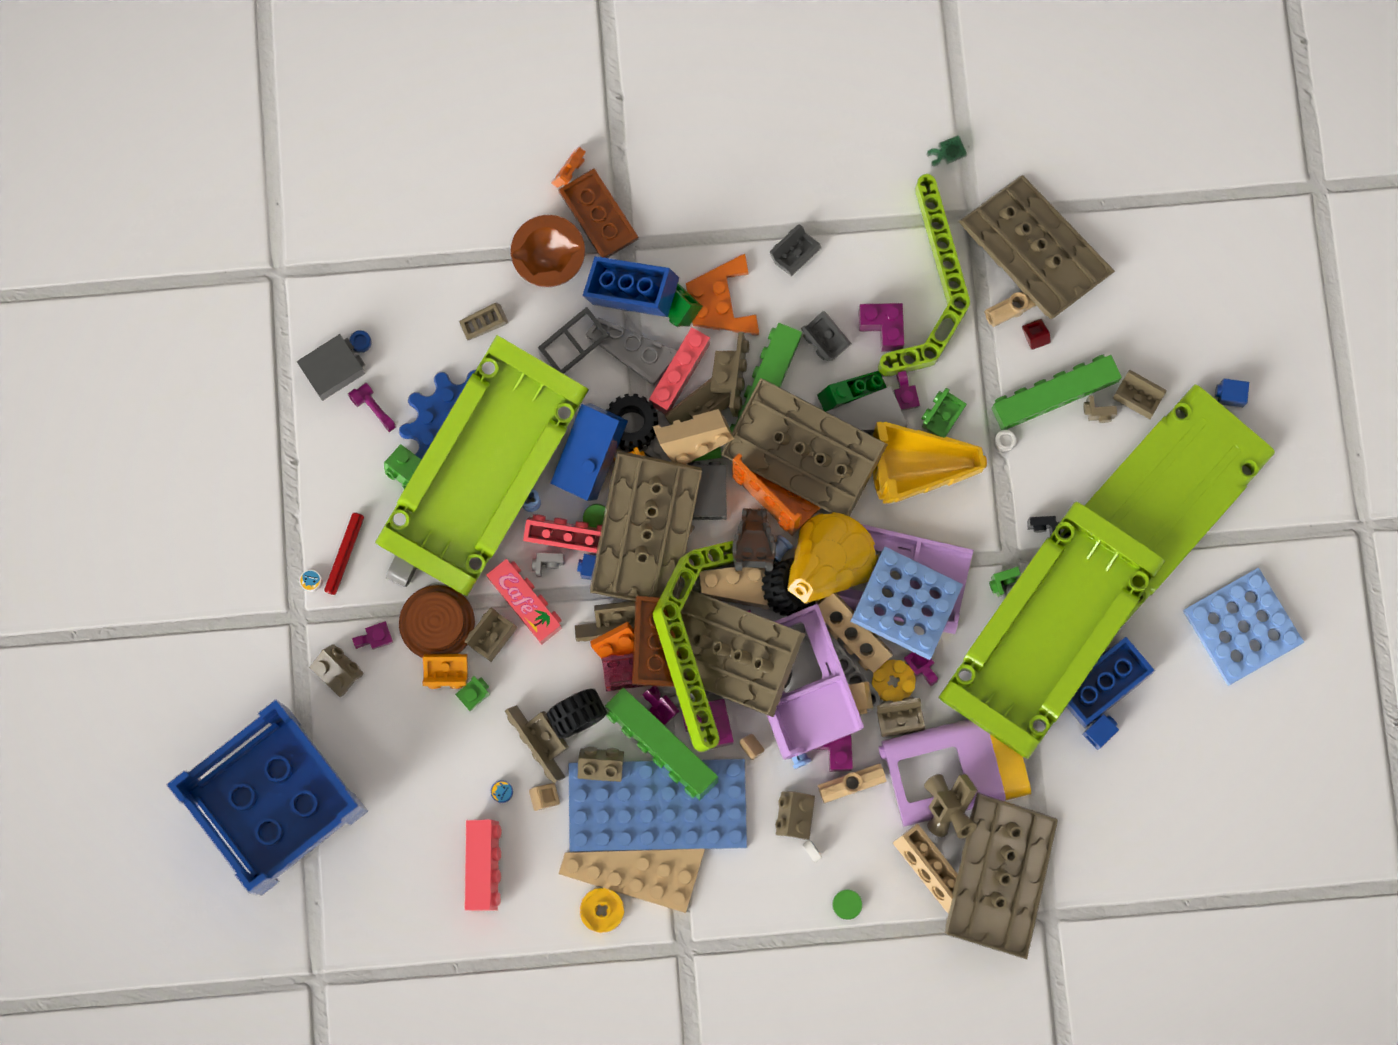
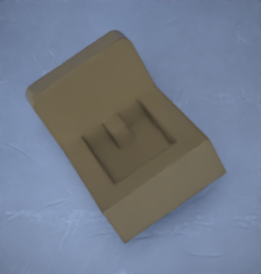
[1083,395,1117,423]

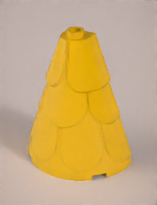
[873,422,987,504]
[788,512,878,603]

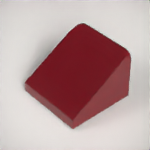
[1022,319,1051,350]

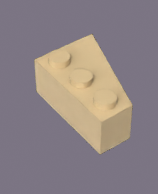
[653,409,734,464]
[699,567,770,610]

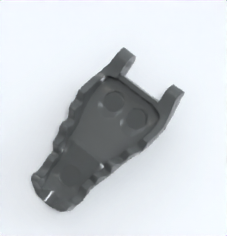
[733,508,776,571]

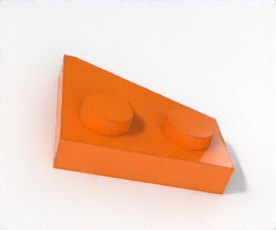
[551,147,586,188]
[590,622,634,660]

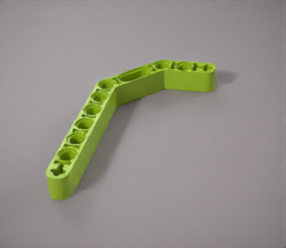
[878,174,970,377]
[653,541,734,752]

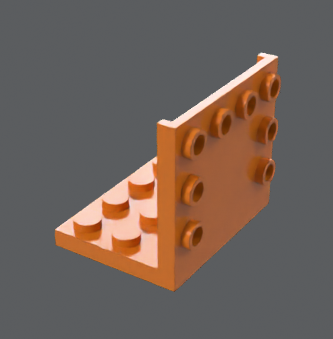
[732,453,821,536]

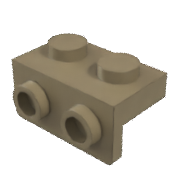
[1112,370,1166,419]
[465,607,518,662]
[309,644,364,697]
[877,697,925,737]
[577,747,624,782]
[775,791,815,840]

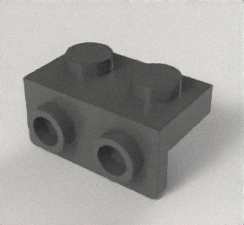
[770,224,822,276]
[801,311,852,361]

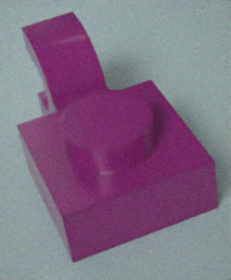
[894,371,920,411]
[352,621,393,650]
[904,652,938,687]
[642,686,680,725]

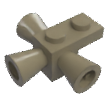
[924,774,977,839]

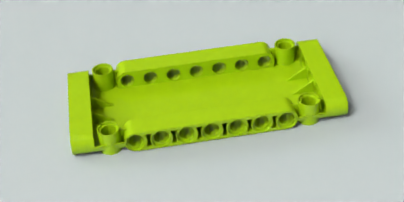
[375,335,589,596]
[1059,385,1275,628]
[938,502,1165,759]

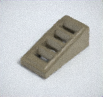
[459,303,508,341]

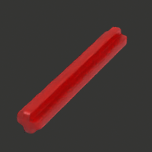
[324,513,364,595]

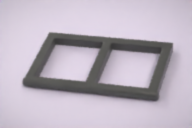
[538,307,610,374]

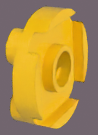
[871,660,916,702]
[580,888,624,933]

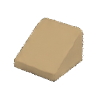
[739,734,765,760]
[529,783,560,811]

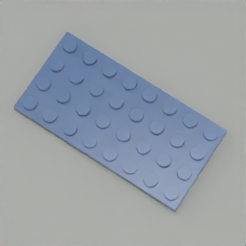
[569,759,747,852]

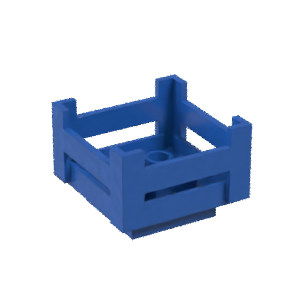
[166,700,368,896]

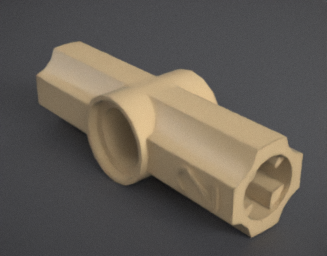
[985,291,1036,327]
[818,763,887,803]

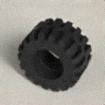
[606,393,659,451]
[762,558,818,616]
[546,689,607,738]

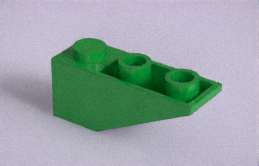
[817,371,887,411]

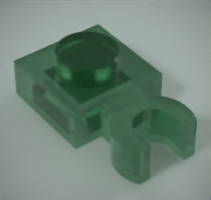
[927,135,967,166]

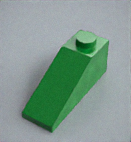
[668,284,703,327]

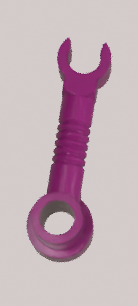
[348,383,396,432]

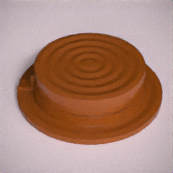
[511,215,585,287]
[399,585,475,658]

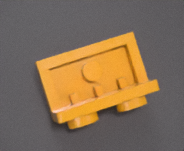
[422,654,468,689]

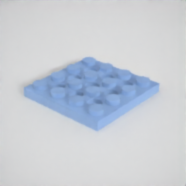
[850,547,963,660]
[1183,568,1304,686]

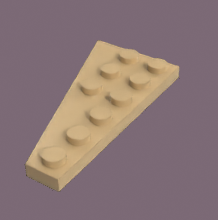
[558,849,705,913]

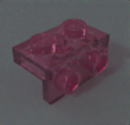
[602,652,649,692]

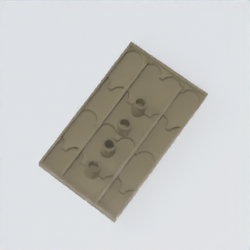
[958,175,1115,319]
[721,378,888,517]
[590,451,702,601]
[675,585,805,717]
[945,792,1058,959]

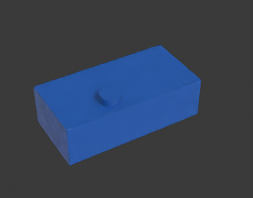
[582,256,680,317]
[550,403,628,501]
[1067,637,1155,729]

